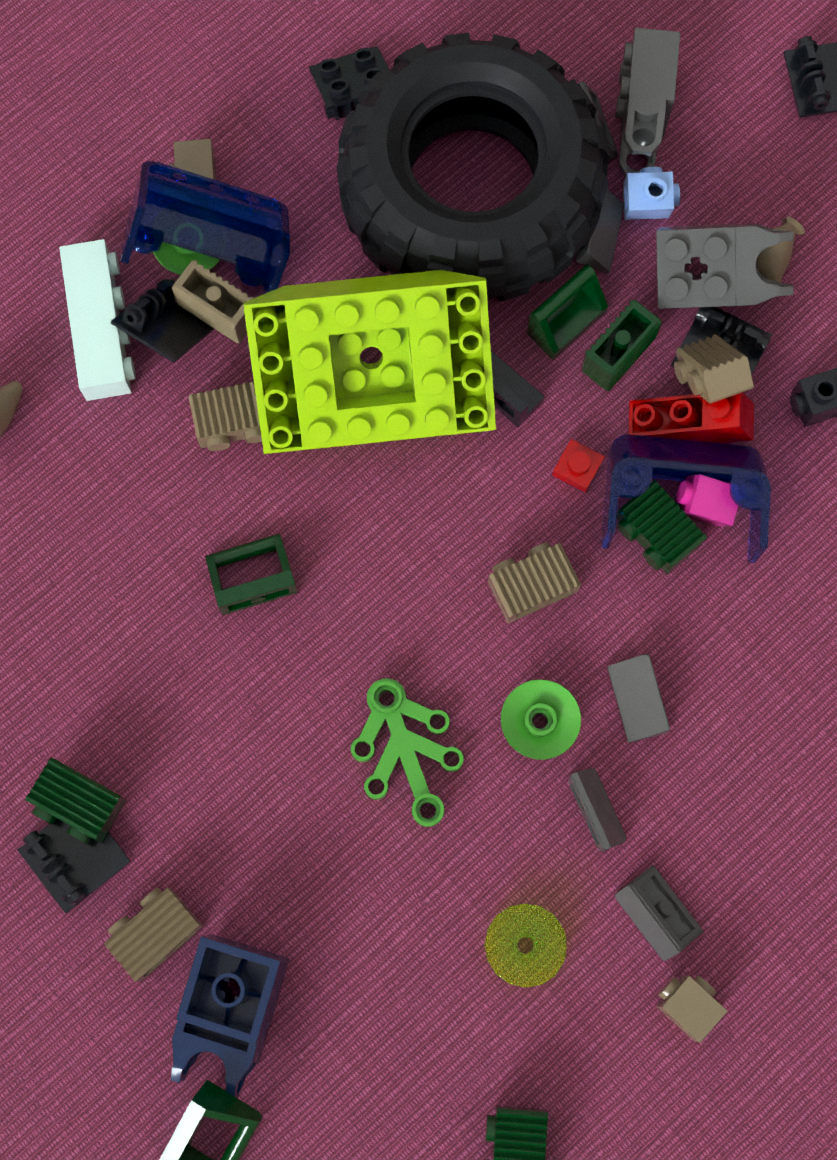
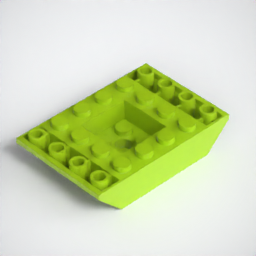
[243,270,496,454]

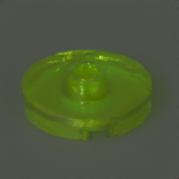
[484,903,567,988]

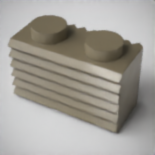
[172,260,253,344]
[674,334,754,404]
[188,381,262,451]
[488,542,581,624]
[104,887,203,982]

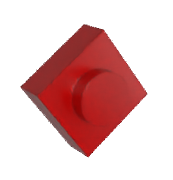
[552,439,605,493]

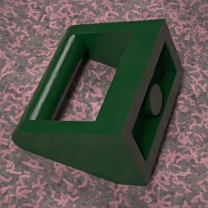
[527,264,608,360]
[205,533,298,615]
[159,1080,262,1160]

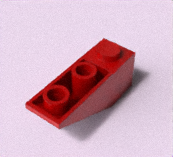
[628,392,754,444]

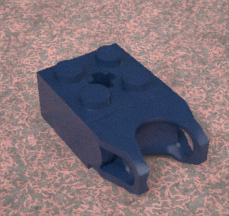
[171,934,290,1098]

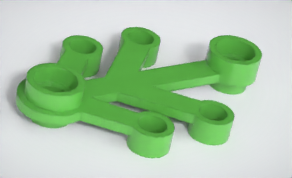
[351,678,464,827]

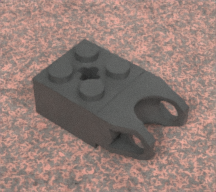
[615,28,680,178]
[656,223,793,309]

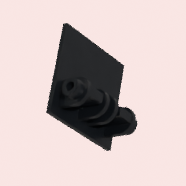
[783,36,837,118]
[309,46,389,121]
[111,279,214,363]
[671,307,772,375]
[17,818,131,914]

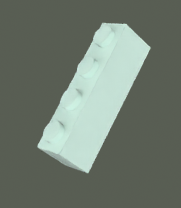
[59,239,136,401]

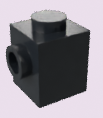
[790,368,837,427]

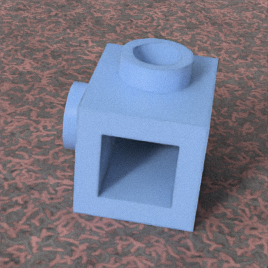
[623,167,680,220]

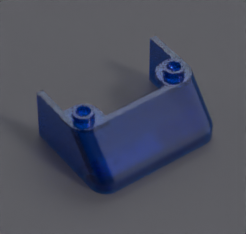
[121,161,290,294]
[601,434,771,563]

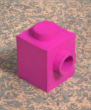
[676,474,743,526]

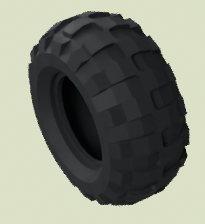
[336,33,610,302]

